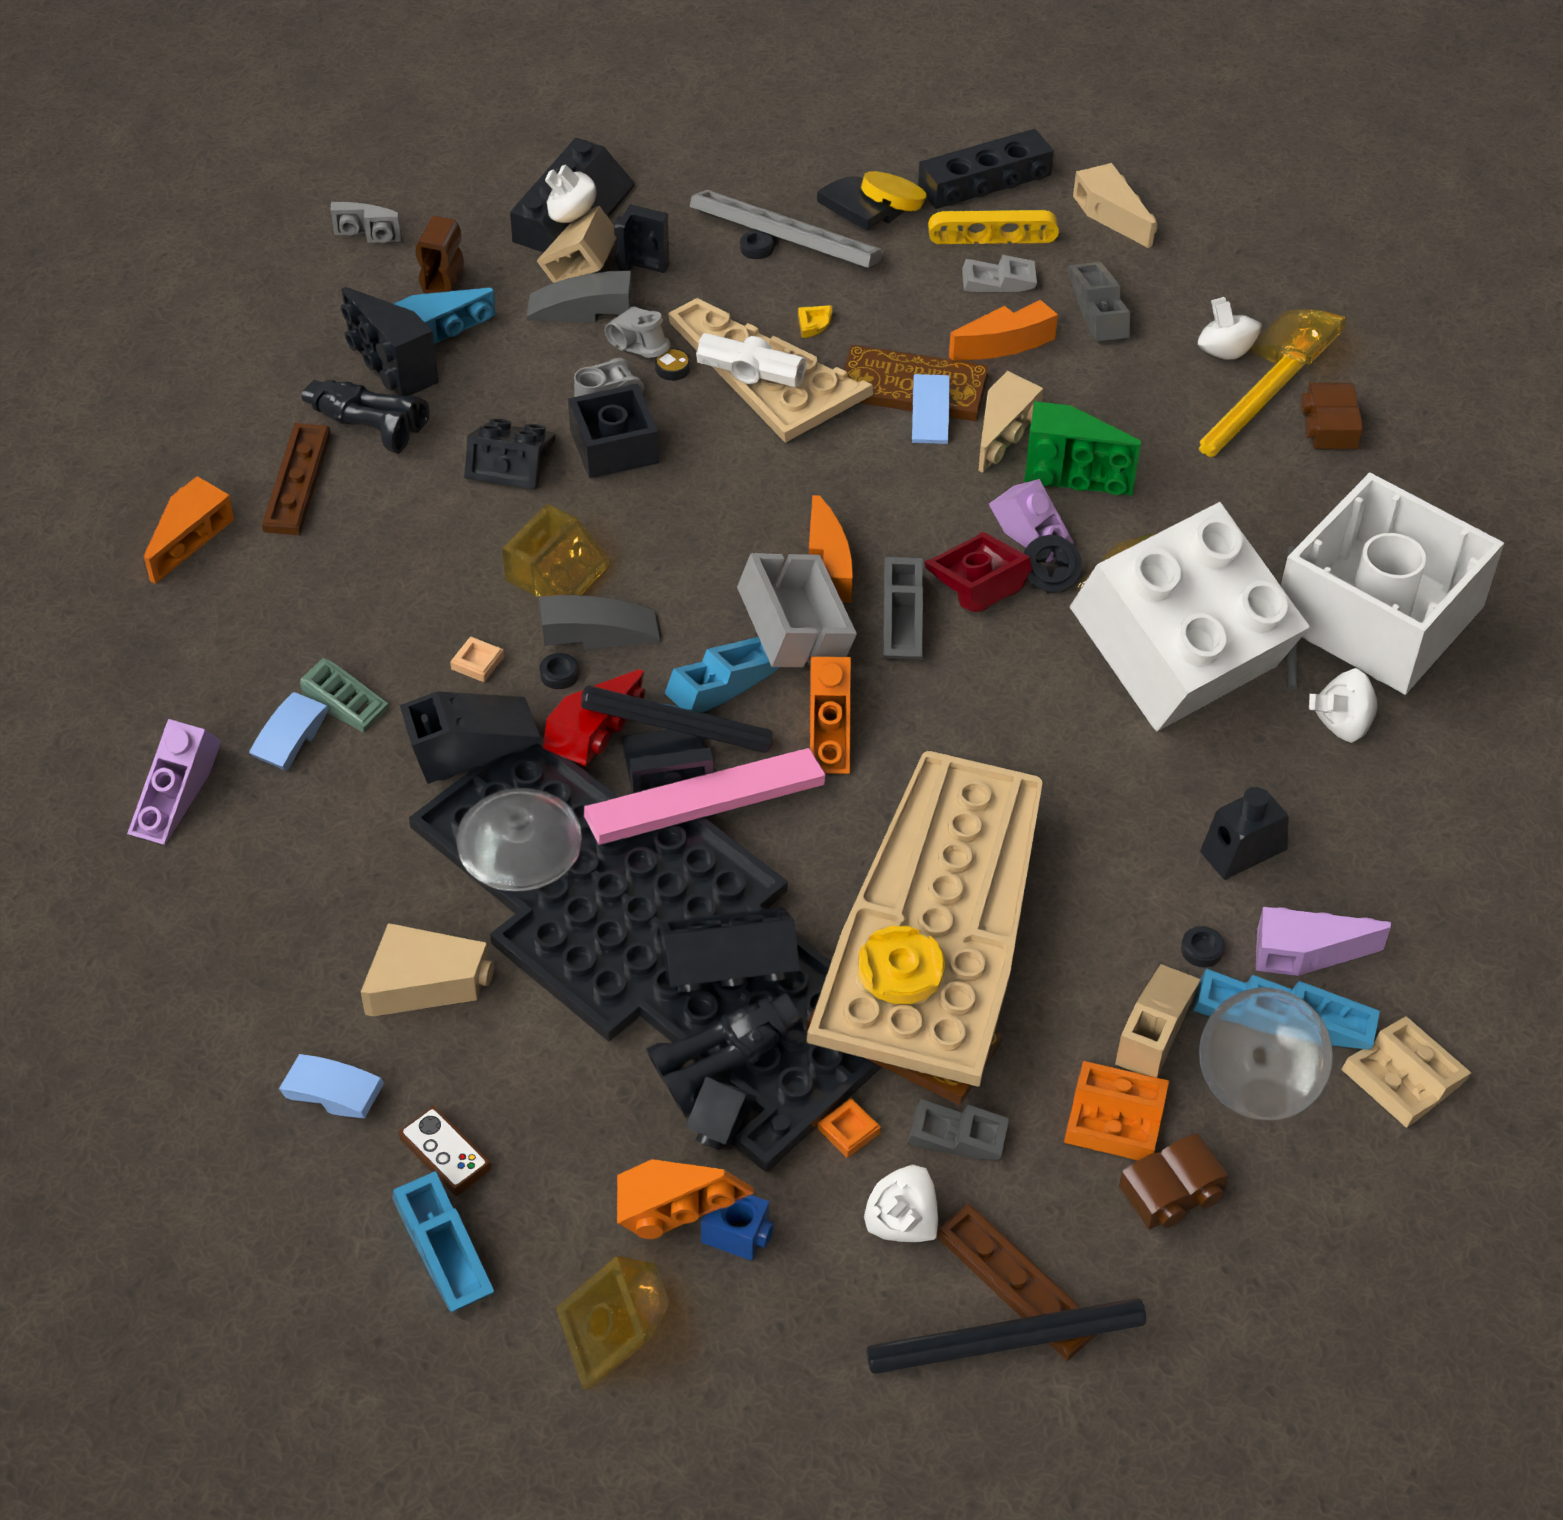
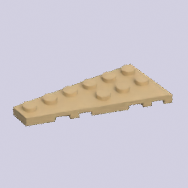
[668,298,873,443]

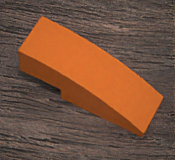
[949,300,1058,361]
[809,495,853,603]

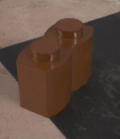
[415,215,464,294]
[1300,382,1362,449]
[1119,1133,1229,1229]

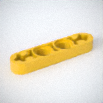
[928,210,1059,244]

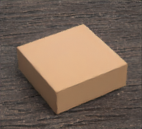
[450,636,504,683]

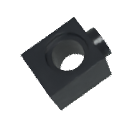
[686,1077,757,1150]

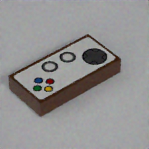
[398,1105,491,1196]

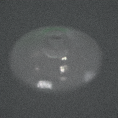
[457,788,581,891]
[1199,987,1333,1121]

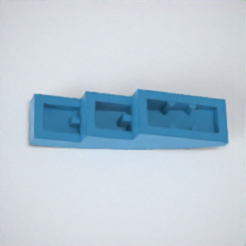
[1193,969,1380,1050]

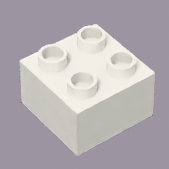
[1281,472,1504,695]
[1070,502,1310,731]

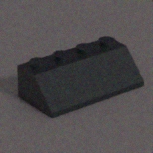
[510,137,635,253]

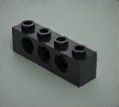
[918,129,1054,209]

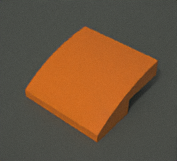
[1064,1061,1169,1160]

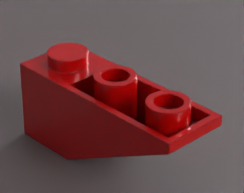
[543,669,646,767]

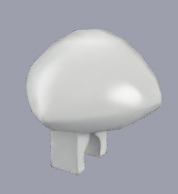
[545,165,597,223]
[1198,297,1262,360]
[1309,668,1377,743]
[864,1165,938,1242]

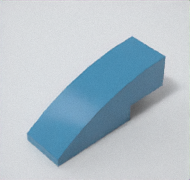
[665,637,780,713]
[392,1171,494,1313]

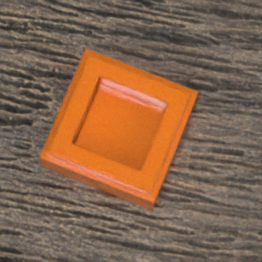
[818,1098,881,1158]

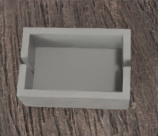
[737,553,857,667]

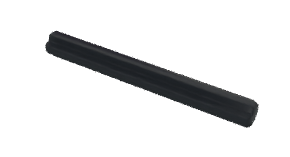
[581,685,773,752]

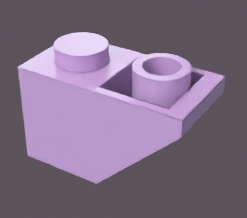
[989,479,1074,562]

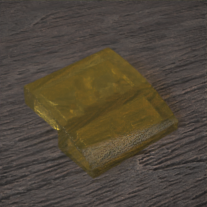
[1248,309,1346,365]

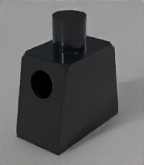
[1200,787,1289,880]

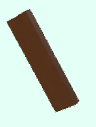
[262,423,331,535]
[936,1203,1098,1361]

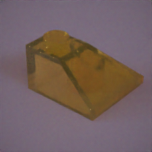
[556,1256,670,1390]

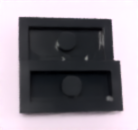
[817,176,905,231]

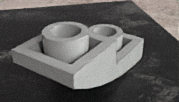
[330,202,401,243]

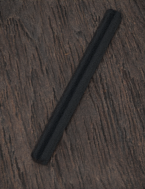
[866,1298,1146,1374]

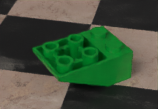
[1024,401,1141,496]

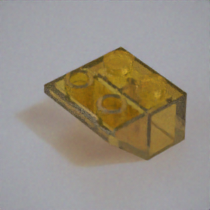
[502,503,610,597]

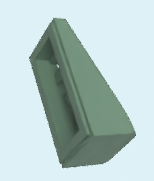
[300,658,389,733]

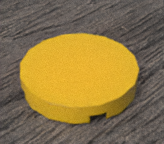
[861,171,926,211]
[858,926,945,1004]

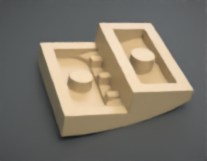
[1341,1016,1471,1128]

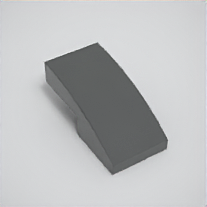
[907,1099,1009,1160]

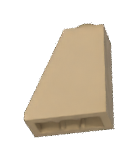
[537,206,617,283]
[361,923,494,1016]

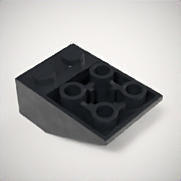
[341,287,439,396]
[400,691,542,784]

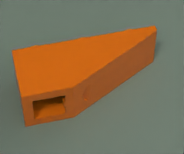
[810,657,851,774]
[617,1159,754,1239]

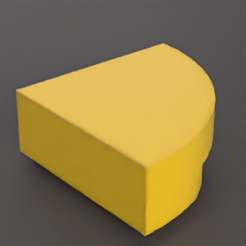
[798,305,832,338]

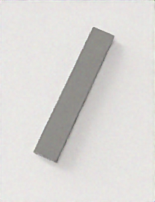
[690,190,883,268]

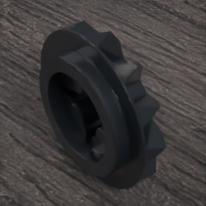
[1023,535,1082,594]

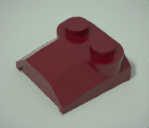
[924,531,1032,612]

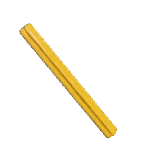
[1199,331,1323,457]

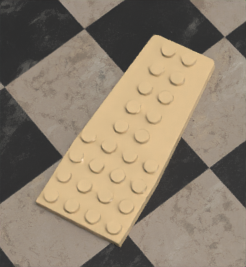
[807,751,1042,1087]

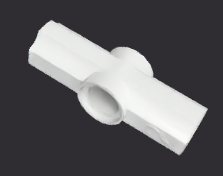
[696,333,807,387]

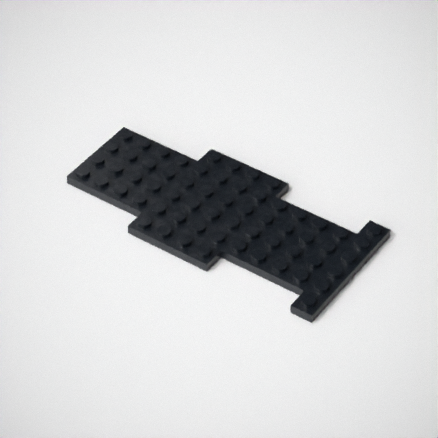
[409,736,882,1173]

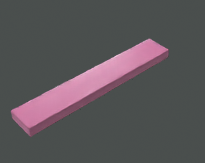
[584,748,825,845]

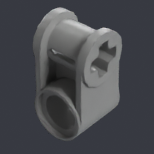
[604,307,671,358]
[574,358,644,397]

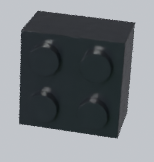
[568,384,659,478]

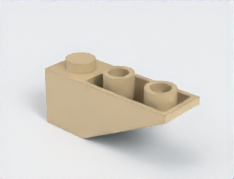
[1073,163,1157,248]
[978,371,1043,473]
[1115,964,1201,1078]

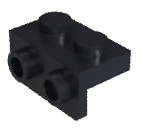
[614,204,670,273]

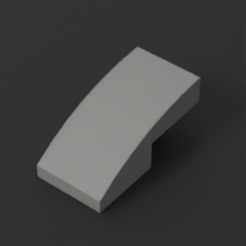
[962,255,1037,292]

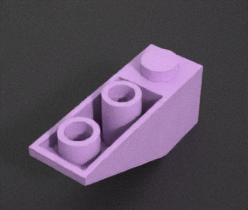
[127,719,222,845]
[1256,907,1391,976]

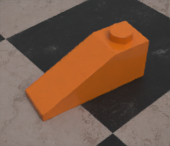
[144,476,235,584]

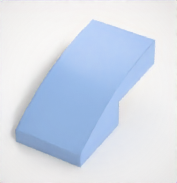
[912,374,949,444]
[249,692,329,771]
[279,1054,384,1118]

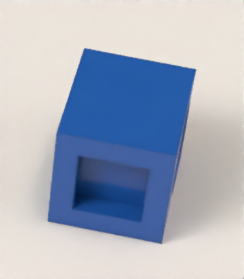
[701,1195,774,1261]

